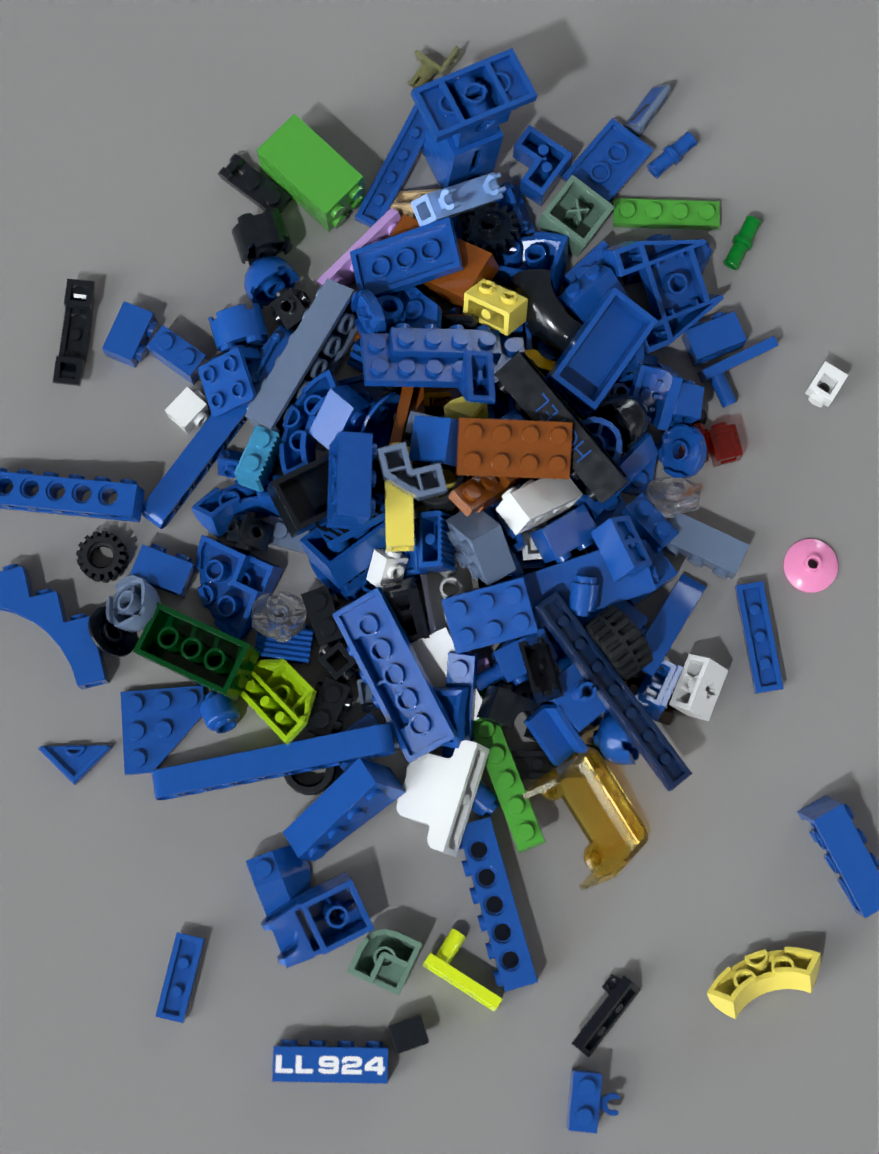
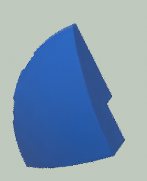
[195,535,283,640]

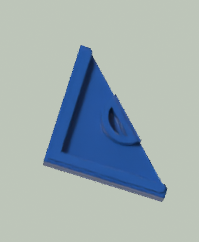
[39,745,112,785]

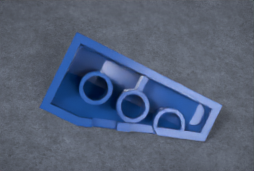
[463,231,569,298]
[246,845,314,968]

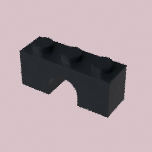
[477,683,552,742]

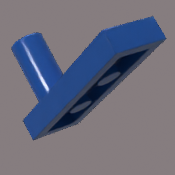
[697,336,779,408]

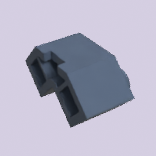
[377,442,447,501]

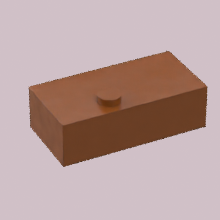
[389,214,500,308]

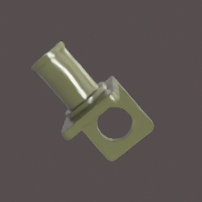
[408,46,462,89]

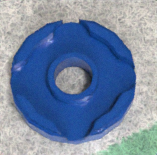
[658,424,707,478]

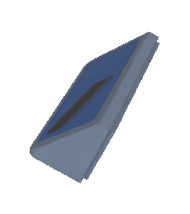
[624,84,671,137]

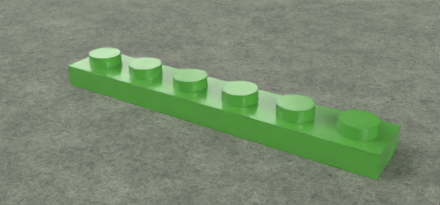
[473,688,546,853]

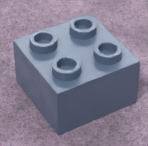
[446,511,516,586]

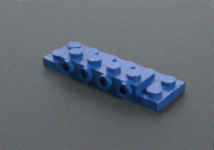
[360,323,525,389]
[332,587,458,763]

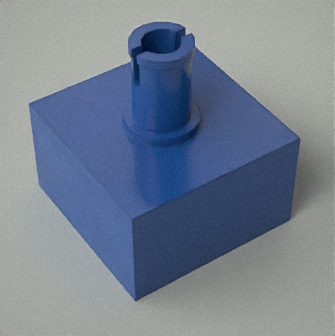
[549,662,607,732]

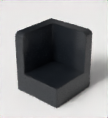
[388,1014,429,1054]

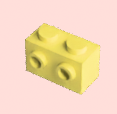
[463,278,528,336]

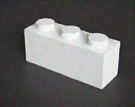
[496,478,583,535]

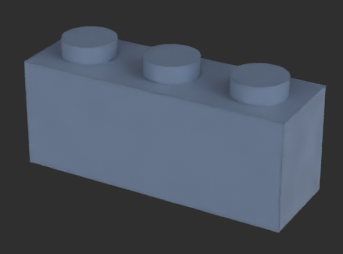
[662,510,749,579]

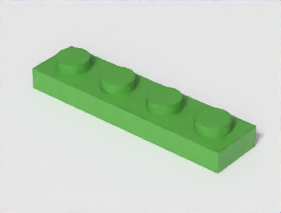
[613,198,720,230]

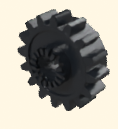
[461,203,521,258]

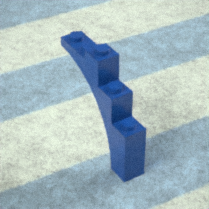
[0,564,109,690]

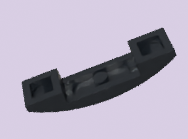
[53,279,95,386]

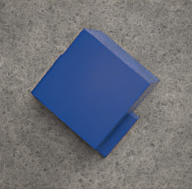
[409,416,458,466]

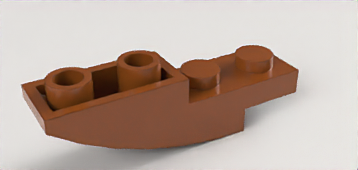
[448,476,524,517]

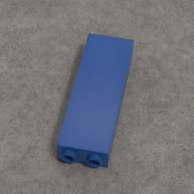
[507,540,660,629]

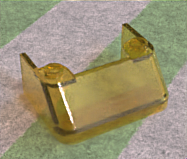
[523,747,648,890]

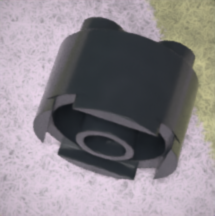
[232,208,293,266]

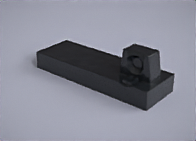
[571,974,641,1057]

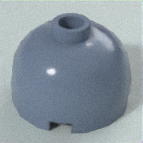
[105,575,160,632]

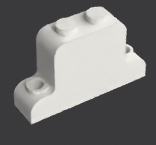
[397,740,490,857]

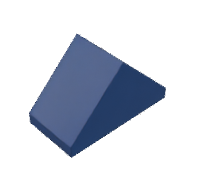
[459,349,496,404]

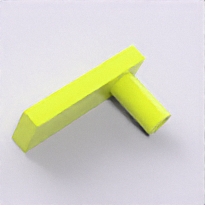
[422,929,502,1012]

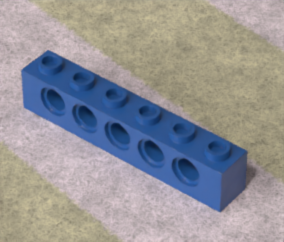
[0,467,145,523]
[459,817,538,992]

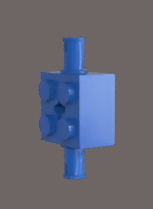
[476,628,563,692]

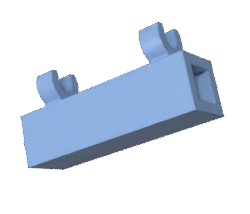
[410,172,506,227]

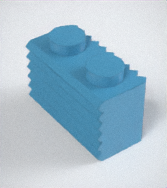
[234,425,281,492]

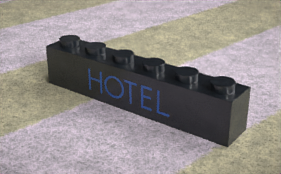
[494,352,631,504]

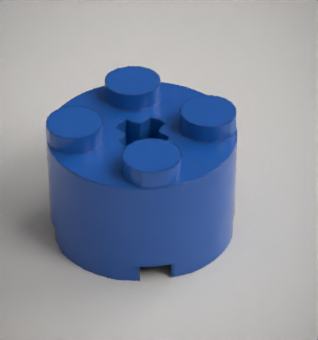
[208,303,269,353]

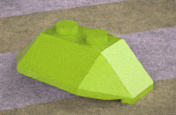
[240,659,317,745]

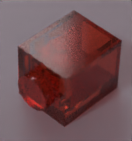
[705,422,744,467]

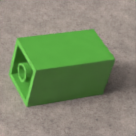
[257,114,365,232]

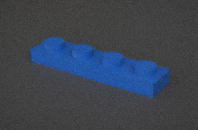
[735,581,784,694]
[442,651,478,758]

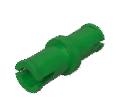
[723,216,762,270]

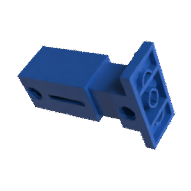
[411,48,538,189]

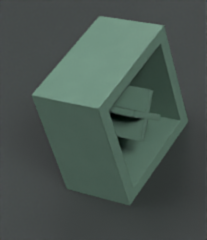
[536,175,615,257]

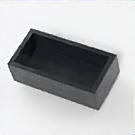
[266,454,385,538]

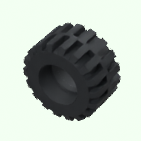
[583,605,653,682]

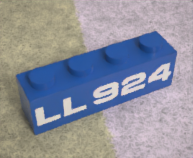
[272,1039,389,1084]

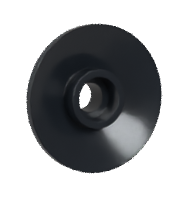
[88,606,137,657]

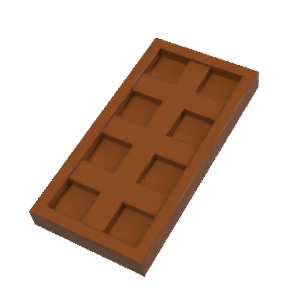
[456,417,573,479]

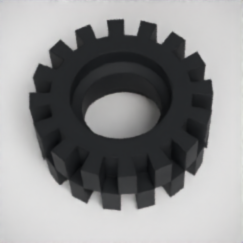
[76,531,129,583]

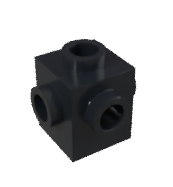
[270,287,311,331]
[226,511,274,553]

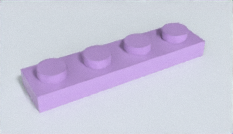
[317,207,401,287]

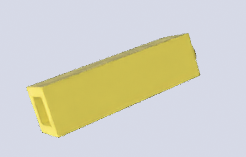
[385,442,414,552]

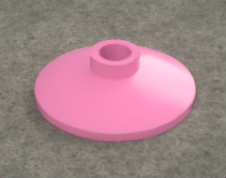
[783,539,838,593]

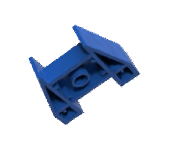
[602,239,724,354]

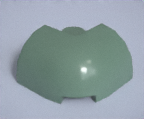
[347,929,423,996]

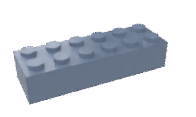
[245,278,358,440]

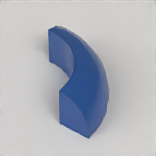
[279,370,340,475]
[191,475,281,538]

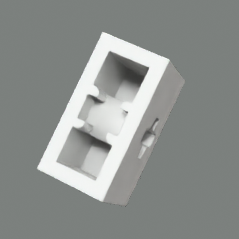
[669,654,728,721]

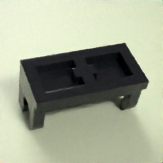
[384,577,430,641]
[518,637,564,704]

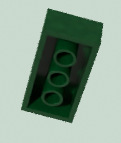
[133,602,261,702]

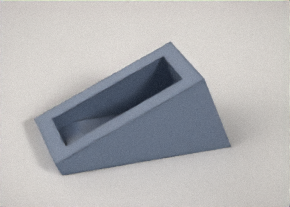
[356,673,378,712]

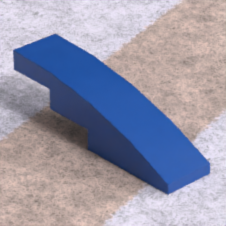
[641,574,706,678]

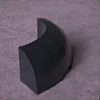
[512,269,583,357]

